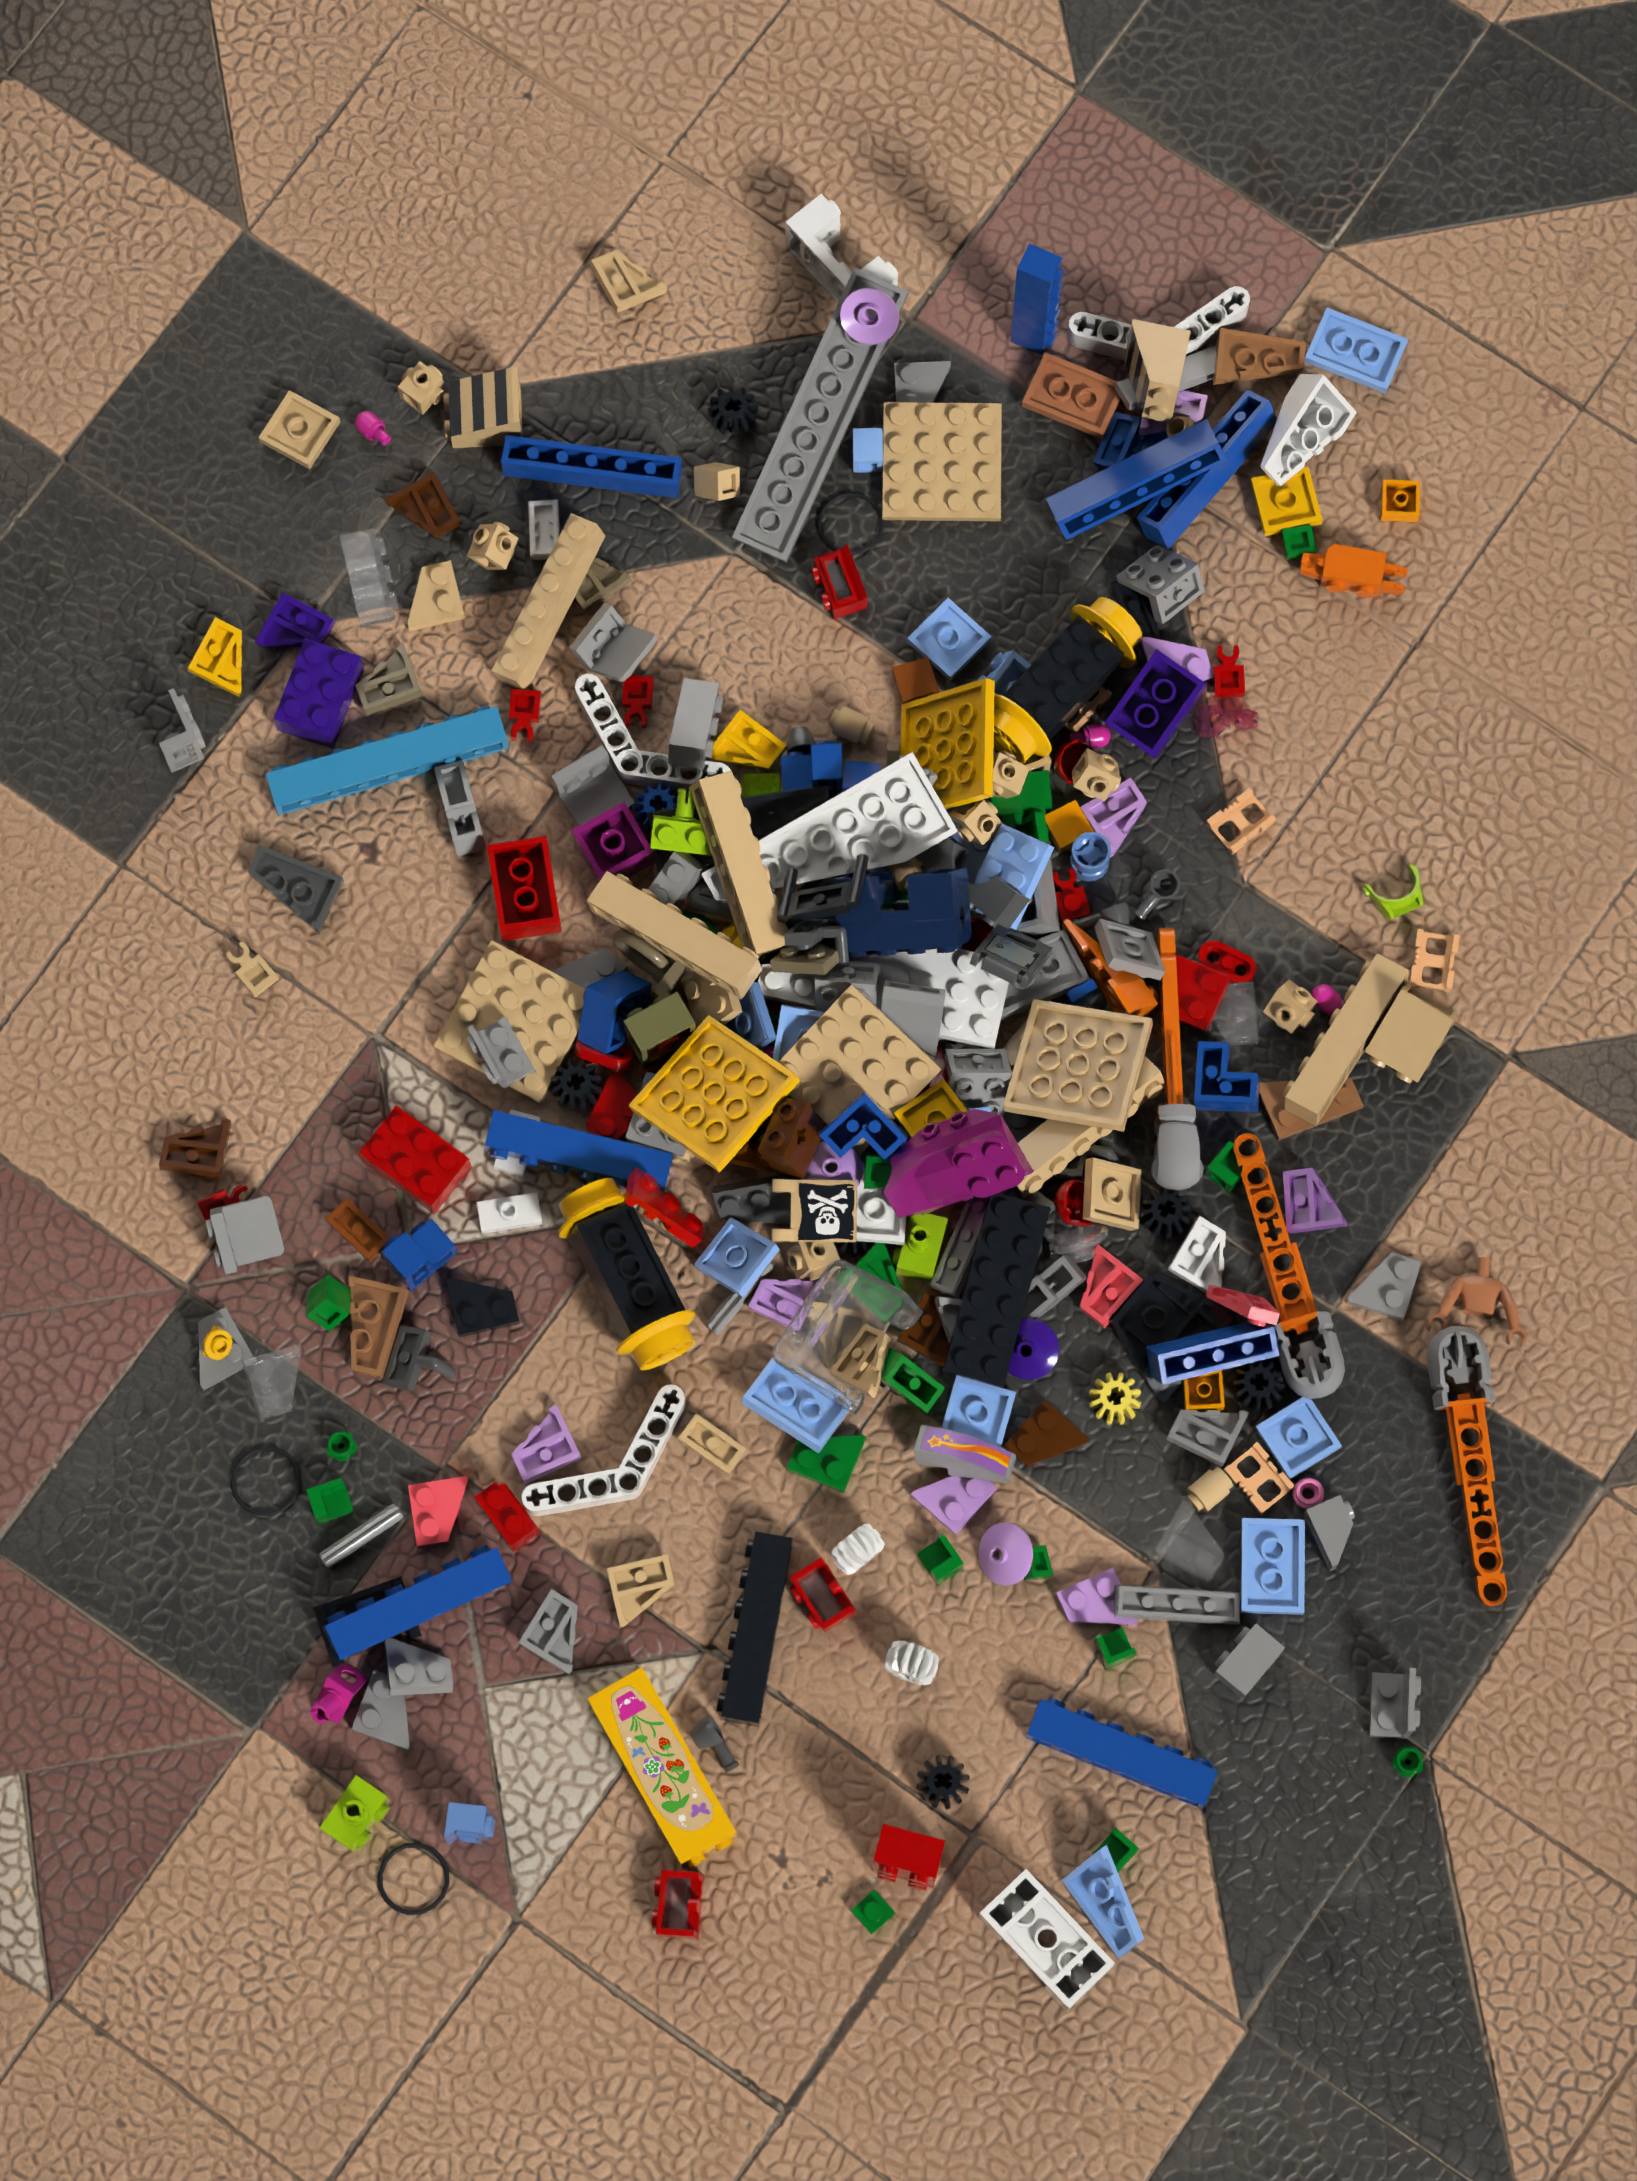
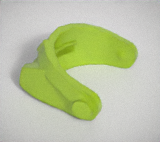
[1362,863,1423,921]

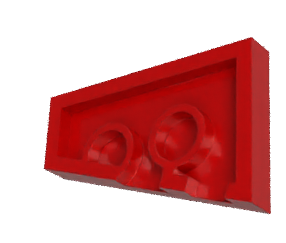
[624,1167,704,1248]

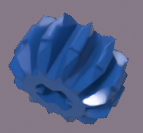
[633,782,678,831]

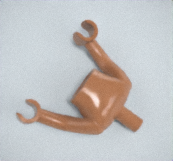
[1426,1257,1527,1347]

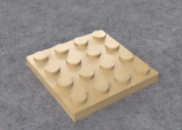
[882,402,1002,521]
[433,940,586,1104]
[778,984,942,1156]
[1003,999,1153,1132]

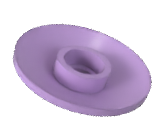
[840,288,899,345]
[801,1141,862,1188]
[978,1523,1033,1586]

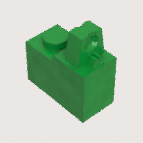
[989,770,1052,829]
[880,1348,945,1413]

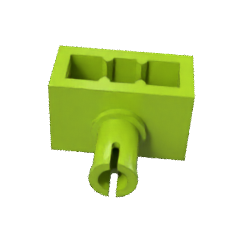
[650,789,711,855]
[892,1213,948,1283]
[319,1775,390,1853]

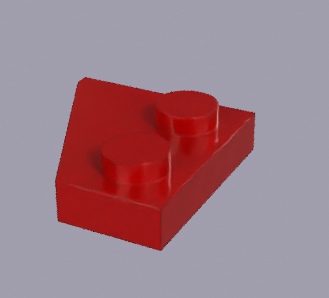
[1176,954,1231,1033]
[585,1072,638,1140]

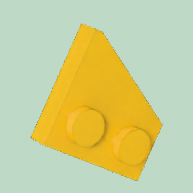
[188,617,242,697]
[708,710,787,771]

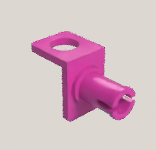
[310,1663,368,1724]

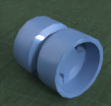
[1070,832,1111,882]

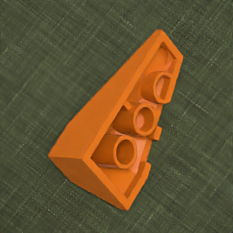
[1062,919,1159,1017]

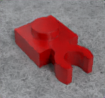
[1213,645,1245,698]
[622,676,654,729]
[508,689,542,742]
[1053,868,1091,925]
[195,1185,248,1228]

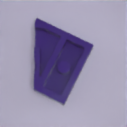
[255,592,336,647]

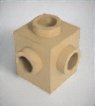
[398,361,445,415]
[467,522,519,570]
[1072,748,1121,801]
[993,751,1030,799]
[949,799,1003,845]
[1263,980,1318,1034]
[786,1242,841,1280]

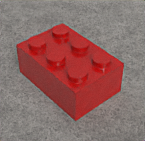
[487,836,562,942]
[359,1105,472,1215]
[872,1824,945,1891]

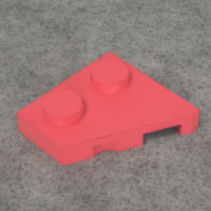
[1080,1244,1144,1329]
[1206,1284,1280,1327]
[408,1476,469,1548]

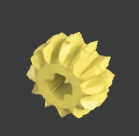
[1089,1373,1141,1425]

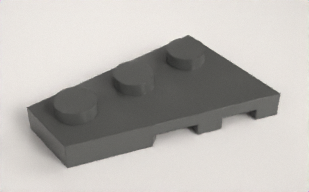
[712,1174,802,1225]

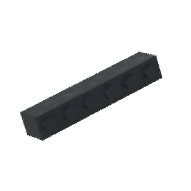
[716,1531,793,1727]

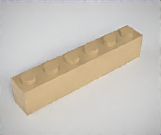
[491,513,605,690]
[689,771,788,957]
[587,871,762,1000]
[1283,953,1409,1126]
[1013,1055,1166,1199]

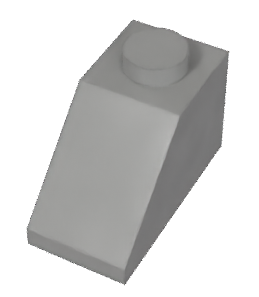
[1303,1495,1355,1572]

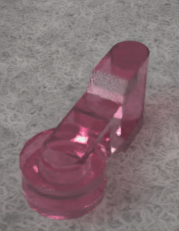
[1198,705,1258,738]

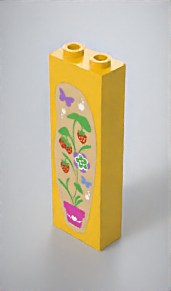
[587,1667,737,1868]

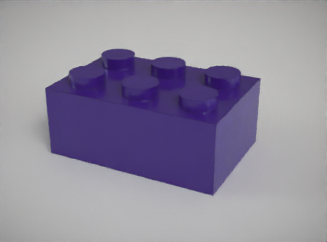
[274,638,364,749]
[1105,649,1208,759]

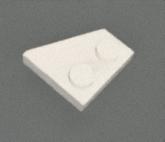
[1167,1216,1226,1293]

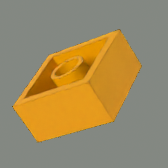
[1380,479,1420,522]
[1045,800,1094,853]
[1182,1370,1225,1412]

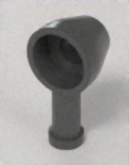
[786,726,843,755]
[1133,869,1181,920]
[1073,902,1130,930]
[690,1714,740,1773]

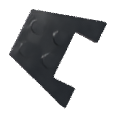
[1110,1274,1238,1404]

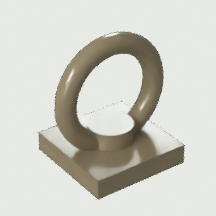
[613,930,688,1006]

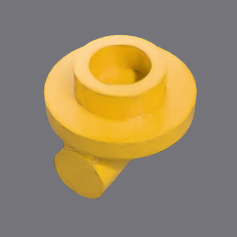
[202,1325,233,1360]

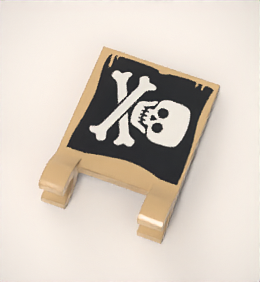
[772,1179,857,1242]

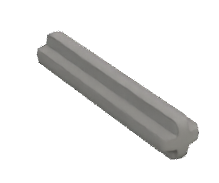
[706,1262,773,1335]
[319,1504,403,1568]

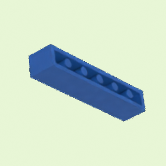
[1010,243,1065,355]
[1137,389,1277,550]
[1046,419,1227,540]
[501,435,683,498]
[484,1110,673,1191]
[322,1545,512,1662]
[1026,1697,1218,1809]

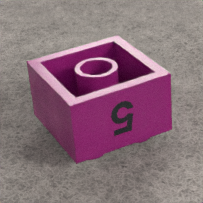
[571,802,656,883]

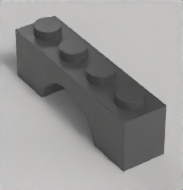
[915,836,1030,929]

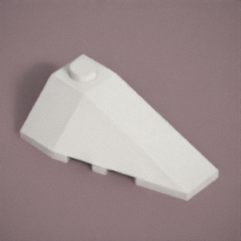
[1260,374,1357,486]

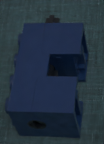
[819,867,972,957]

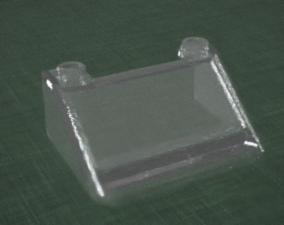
[773,1260,923,1415]

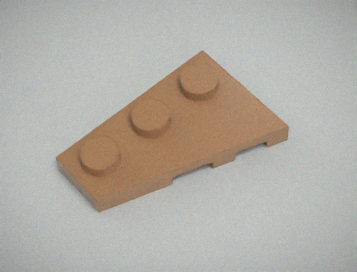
[1213,327,1306,385]
[1259,1078,1364,1141]
[349,1275,409,1379]

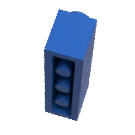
[1146,1322,1279,1385]

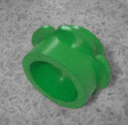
[326,1431,357,1462]
[1392,1746,1424,1778]

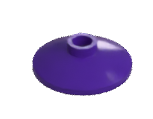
[1008,1318,1059,1380]

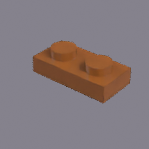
[325,1197,390,1263]

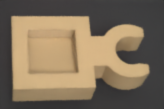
[226,941,279,998]

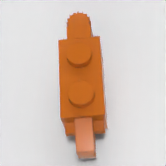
[1299,544,1407,598]

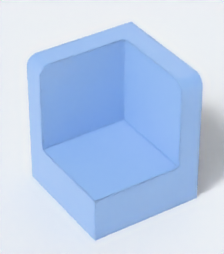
[853,428,883,473]

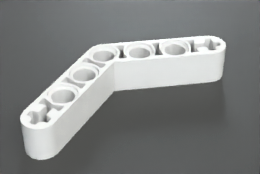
[1068,286,1250,361]
[575,674,731,793]
[522,1384,686,1516]

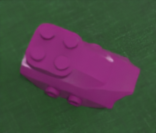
[883,1109,1034,1218]

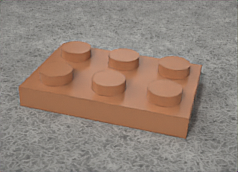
[1021,352,1121,440]

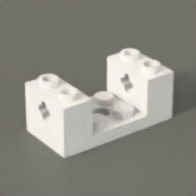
[785,194,898,303]
[978,1869,1115,2012]

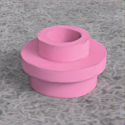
[1293,1478,1324,1509]

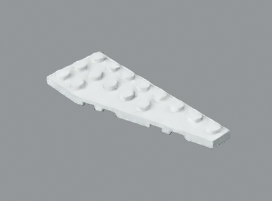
[701,752,958,901]
[758,949,1009,1049]

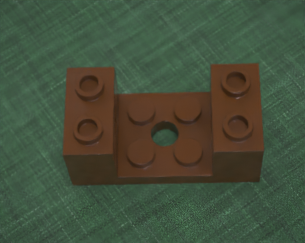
[729,1097,827,1179]

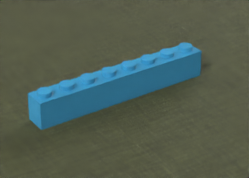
[266,706,509,816]

